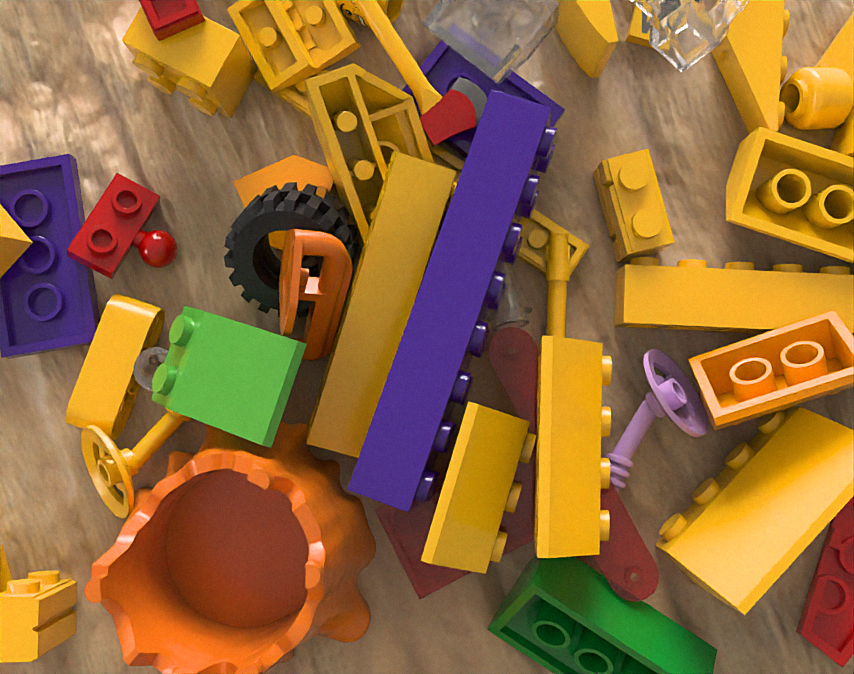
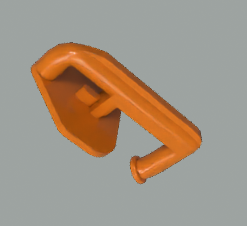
[279,229,353,361]

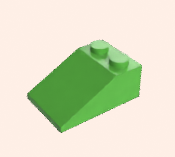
[151,305,307,448]

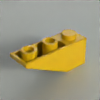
[711,0,790,134]

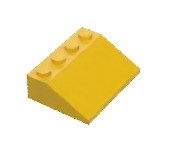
[655,406,854,615]

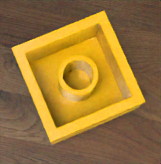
[122,6,257,118]

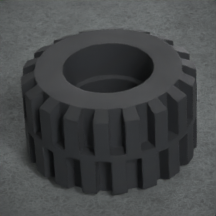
[224,182,358,318]

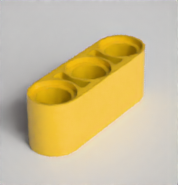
[65,293,165,440]

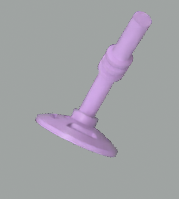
[600,349,708,517]

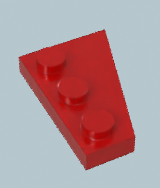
[796,496,854,668]

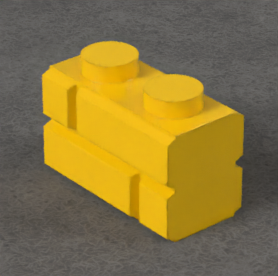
[593,149,675,263]
[0,571,77,663]

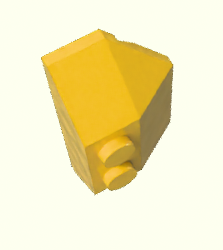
[304,63,434,249]

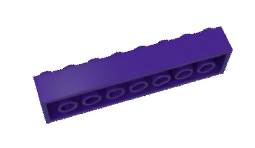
[347,89,557,512]

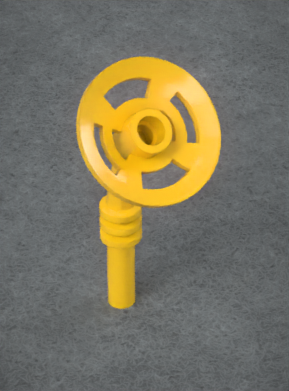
[81,408,192,519]

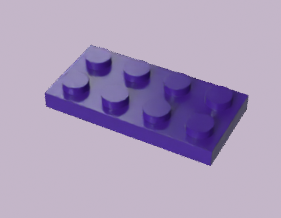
[0,154,100,359]

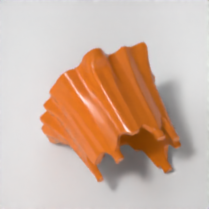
[84,421,376,674]

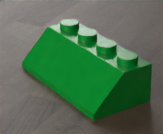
[487,555,717,674]

